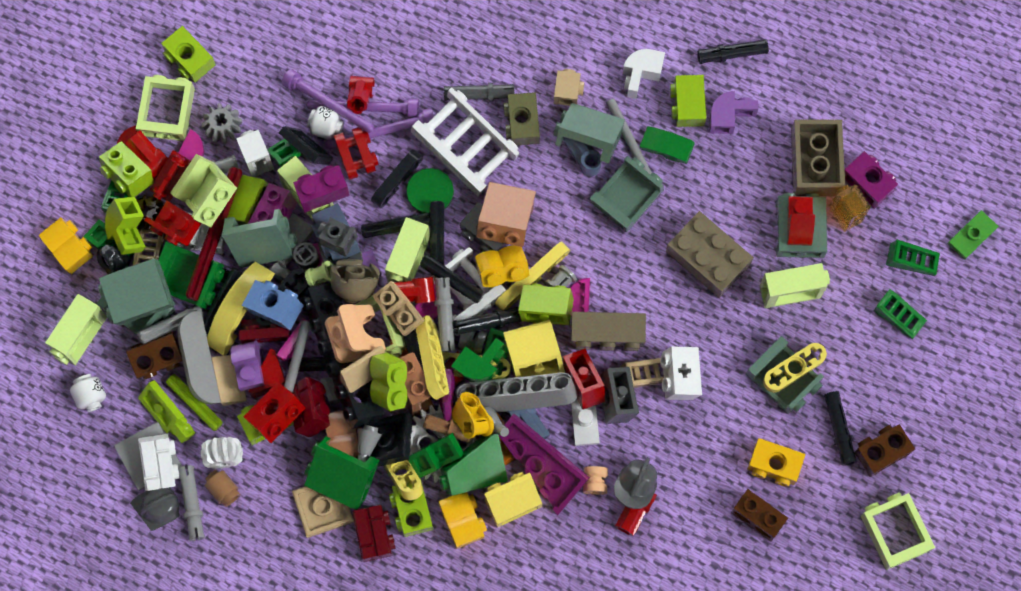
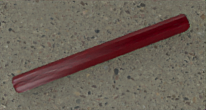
[186,167,242,301]

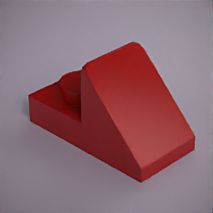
[788,196,815,246]

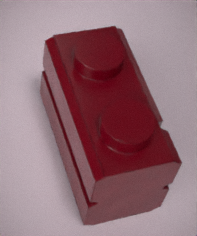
[293,377,330,437]
[352,505,396,563]

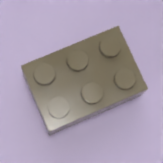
[791,120,845,196]
[666,211,754,298]
[571,312,646,351]

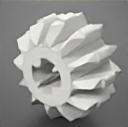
[200,437,243,469]

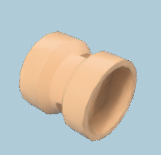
[583,466,608,495]

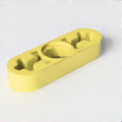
[763,343,827,393]
[383,460,423,500]

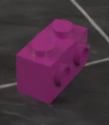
[293,165,350,213]

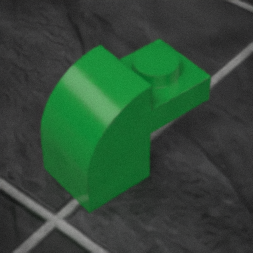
[451,338,505,382]

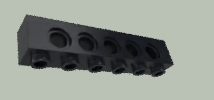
[301,283,385,429]

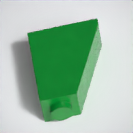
[439,432,508,496]

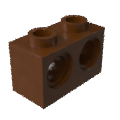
[126,331,182,380]
[855,424,915,477]
[731,489,788,542]

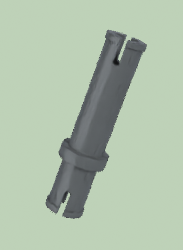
[444,83,515,101]

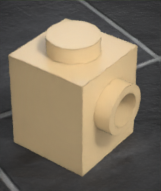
[554,69,584,106]

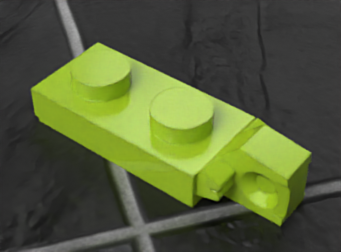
[138,380,195,443]

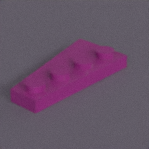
[498,414,590,516]

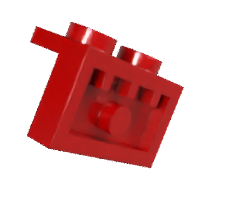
[144,201,202,246]

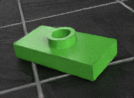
[947,210,999,260]

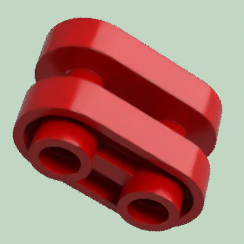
[334,127,379,180]

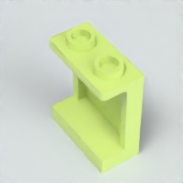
[170,154,237,227]

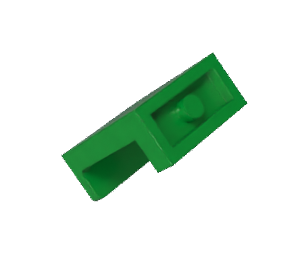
[159,242,225,309]
[304,436,380,510]

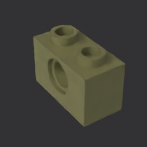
[503,92,540,146]

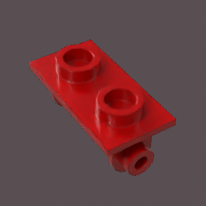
[149,150,191,202]

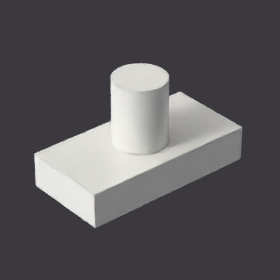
[571,399,600,446]

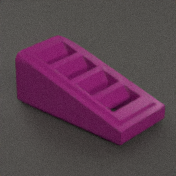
[438,369,455,421]

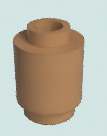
[205,470,241,507]

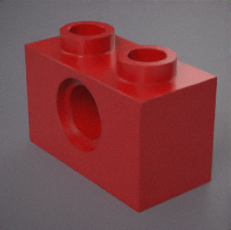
[563,348,605,410]
[243,382,306,443]

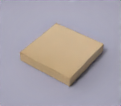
[292,486,354,538]

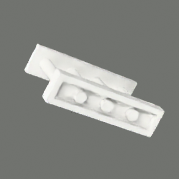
[411,87,519,197]
[411,247,506,341]

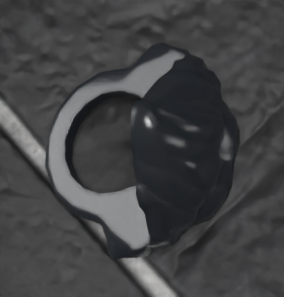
[96,245,131,274]

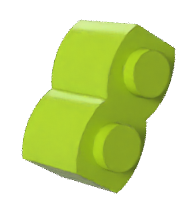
[370,352,407,411]

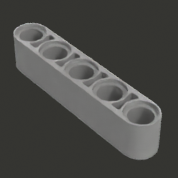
[456,372,578,412]

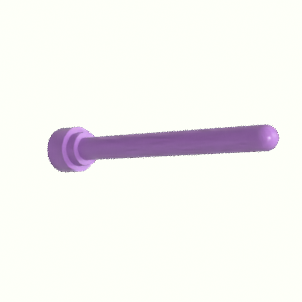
[282,69,374,133]
[306,99,419,117]
[325,108,434,149]

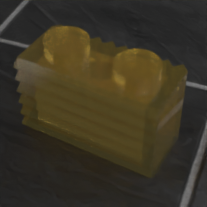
[830,185,871,232]

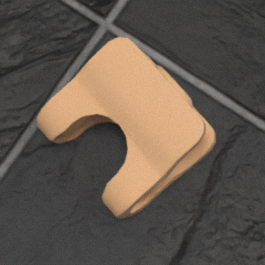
[325,304,386,363]

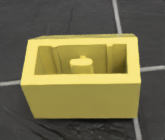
[503,320,565,377]
[484,472,542,528]

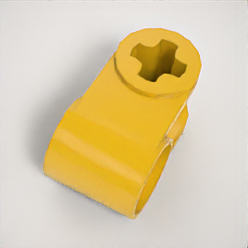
[451,392,494,439]

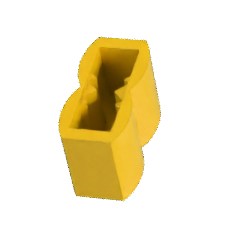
[39,217,93,274]
[475,245,530,287]
[438,492,487,549]

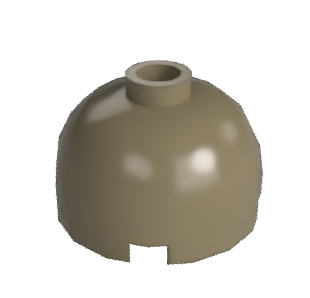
[330,259,380,304]

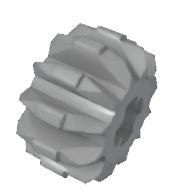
[202,103,242,144]

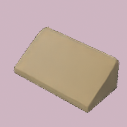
[340,346,385,393]
[212,355,247,406]

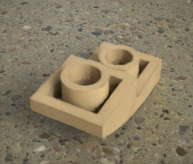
[373,281,425,336]

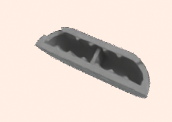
[177,311,221,404]

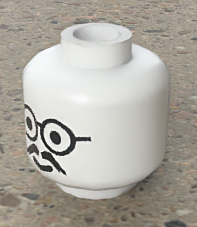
[307,106,344,140]
[70,374,106,412]

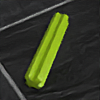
[166,374,223,431]

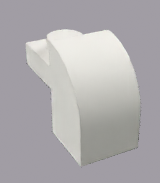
[623,49,665,99]

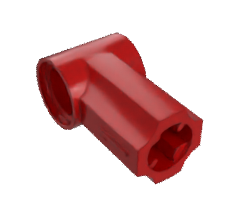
[347,76,375,114]
[124,130,168,179]
[386,277,436,303]
[615,493,657,536]

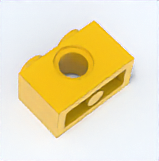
[747,438,806,487]

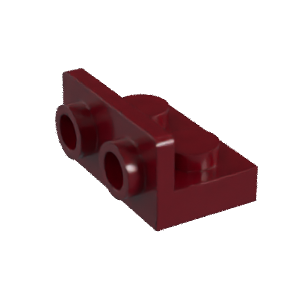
[239,319,291,344]

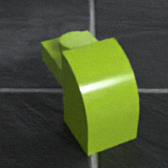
[105,197,146,255]

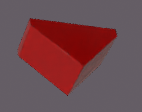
[248,348,286,398]

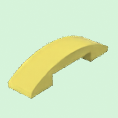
[207,262,275,356]

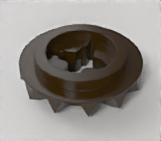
[136,194,164,230]

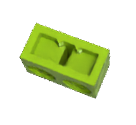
[389,479,434,537]

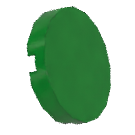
[407,168,454,215]

